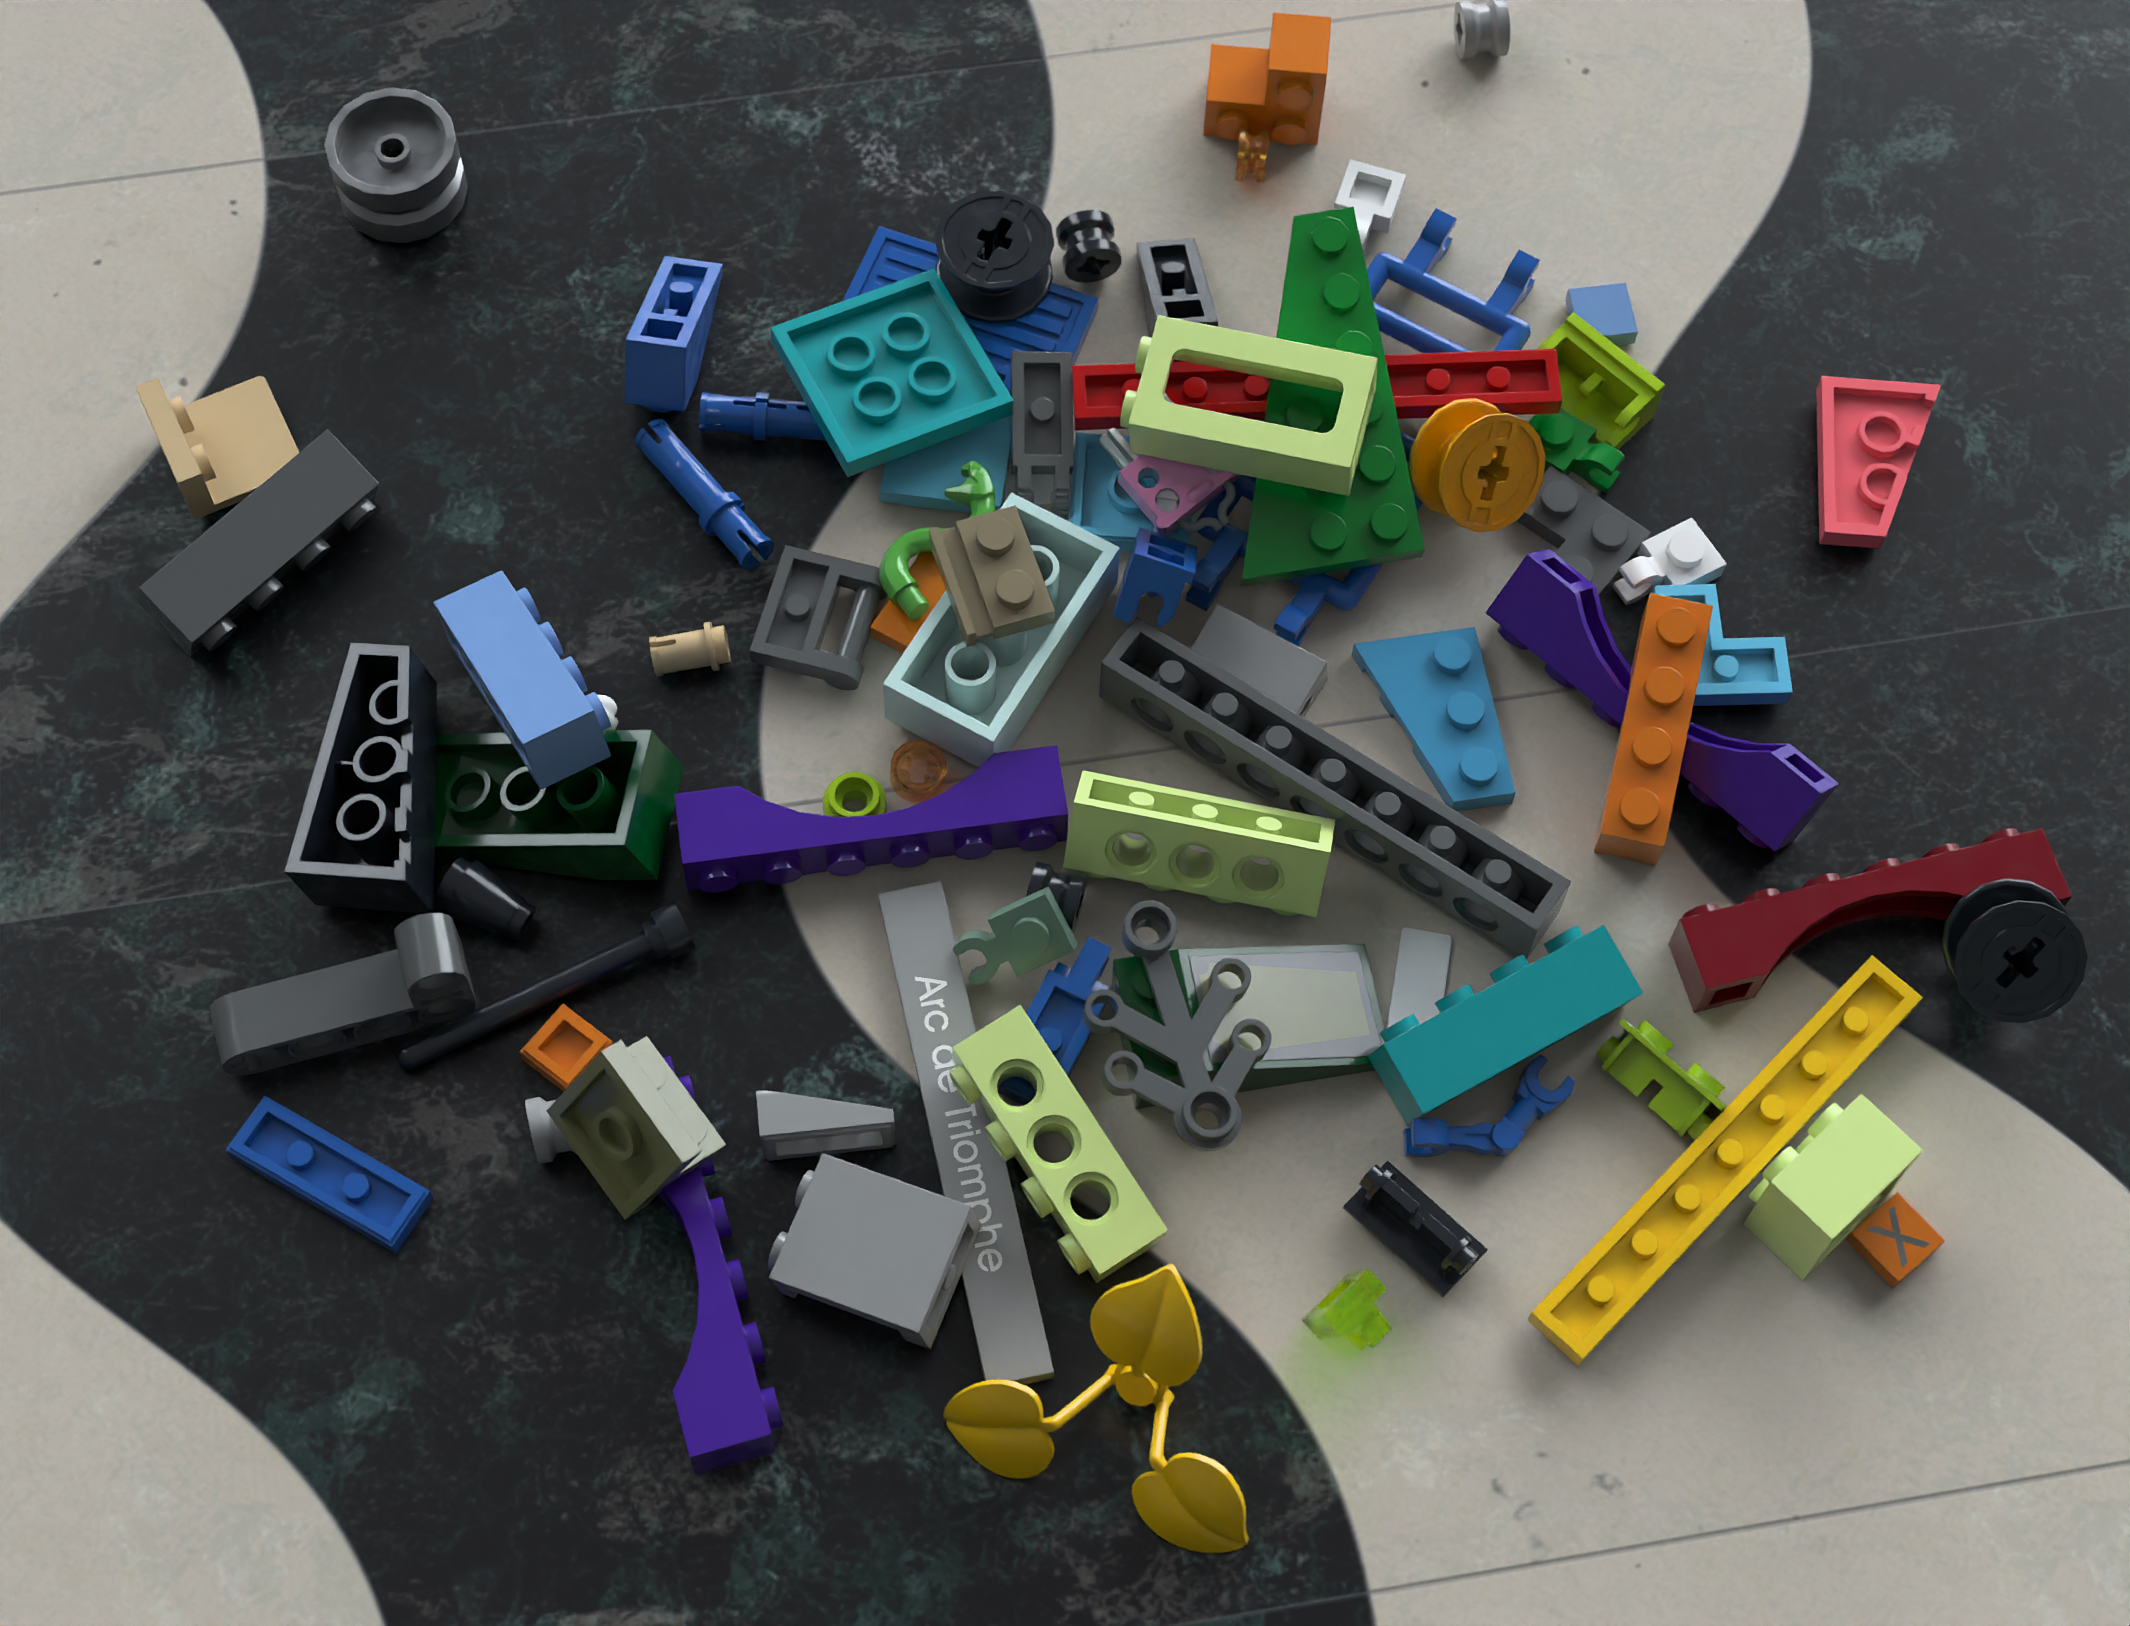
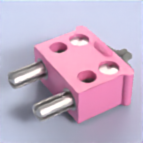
[1099,392,1241,536]

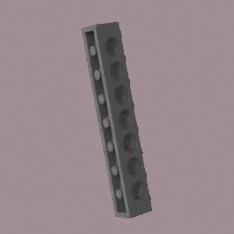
[1099,617,1571,960]

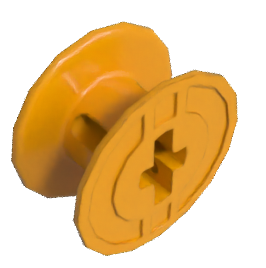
[1409,398,1546,533]

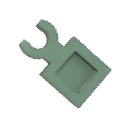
[953,887,1078,985]

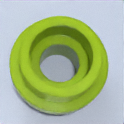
[823,771,887,817]

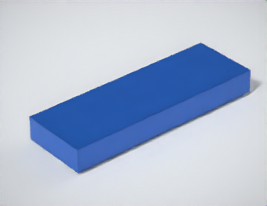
[226,1096,434,1254]

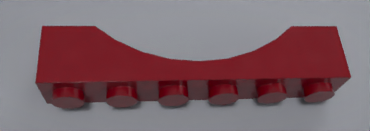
[1668,828,2072,1013]

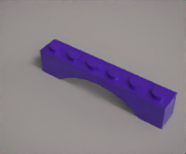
[1485,549,1839,851]
[674,745,1068,893]
[658,1056,784,1475]

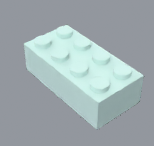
[883,493,1120,767]

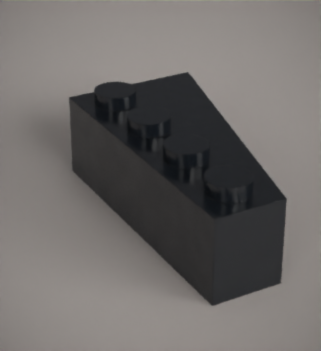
[285,643,437,913]

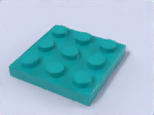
[770,268,1014,477]

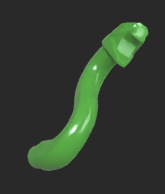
[879,461,996,620]

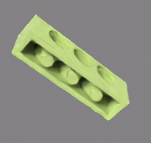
[1063,770,1335,918]
[948,1005,1168,1283]

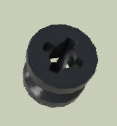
[1056,210,1122,283]
[1026,861,1088,934]

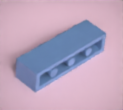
[434,570,611,790]

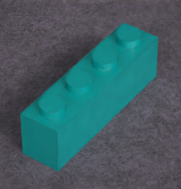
[1368,925,1643,1125]

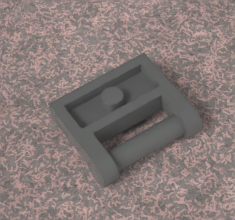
[750,545,887,691]

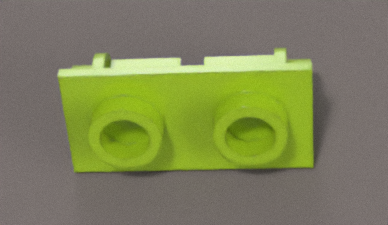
[1596,1018,1727,1140]

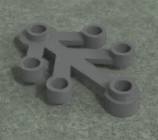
[1082,900,1272,1152]

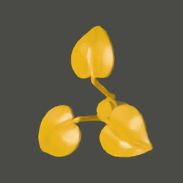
[943,1264,1249,1553]

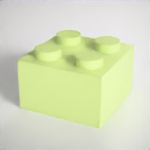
[1743,1093,1923,1281]

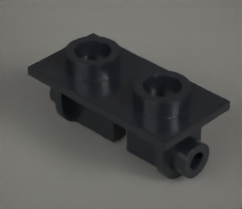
[1343,1161,1488,1298]

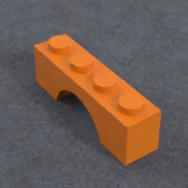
[1594,593,1713,865]

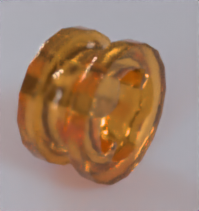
[1235,128,1269,183]
[890,740,947,802]

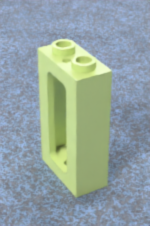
[1120,315,1378,496]

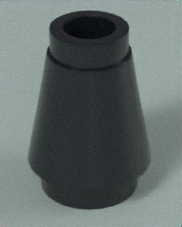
[434,857,536,941]

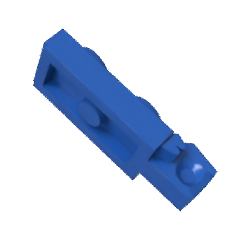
[997,937,1112,1105]

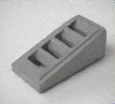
[756,1091,896,1161]

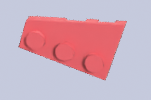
[1816,376,1941,549]

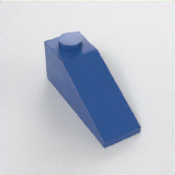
[625,256,723,412]

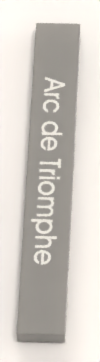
[878,881,1054,1385]

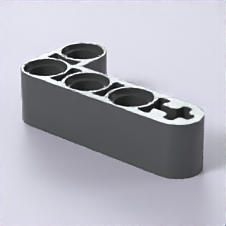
[210,913,476,1075]

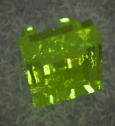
[1302,1269,1392,1350]

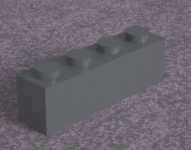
[138,429,379,657]

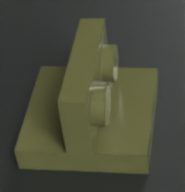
[546,1036,726,1220]

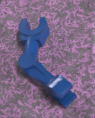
[1403,1055,1575,1158]

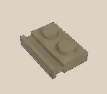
[929,505,1055,647]

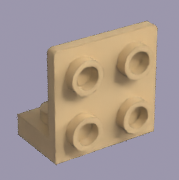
[135,376,300,520]

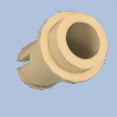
[649,622,731,677]

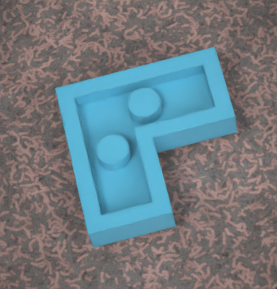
[1652,584,1793,706]

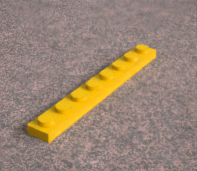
[1528,955,1923,1367]

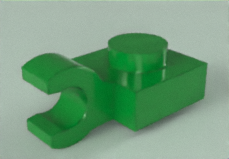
[1528,408,1625,493]

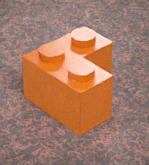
[1203,12,1332,145]

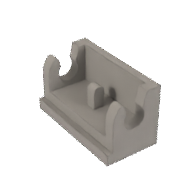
[1191,604,1328,718]

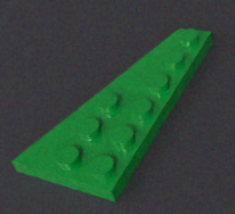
[1240,206,1425,587]

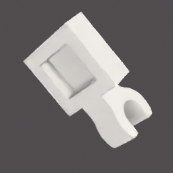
[1334,159,1406,254]
[1612,518,1727,605]

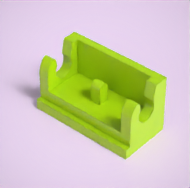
[1537,312,1665,450]

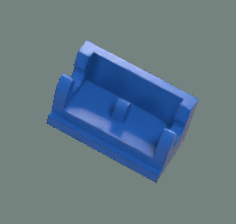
[1113,527,1198,627]

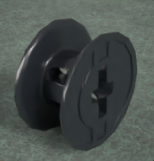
[935,190,1054,323]
[1941,878,2088,1023]

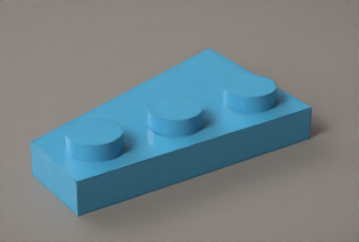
[1351,627,1515,811]

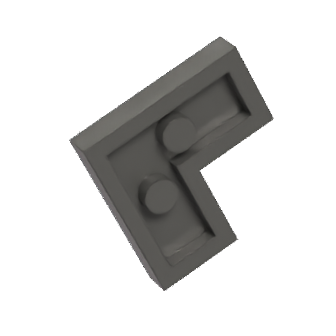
[1516,466,1651,599]

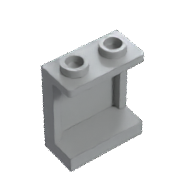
[768,1153,982,1349]

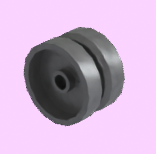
[325,88,468,243]

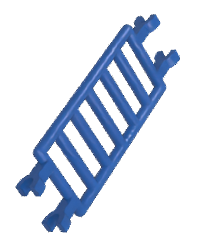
[1185,208,1540,647]

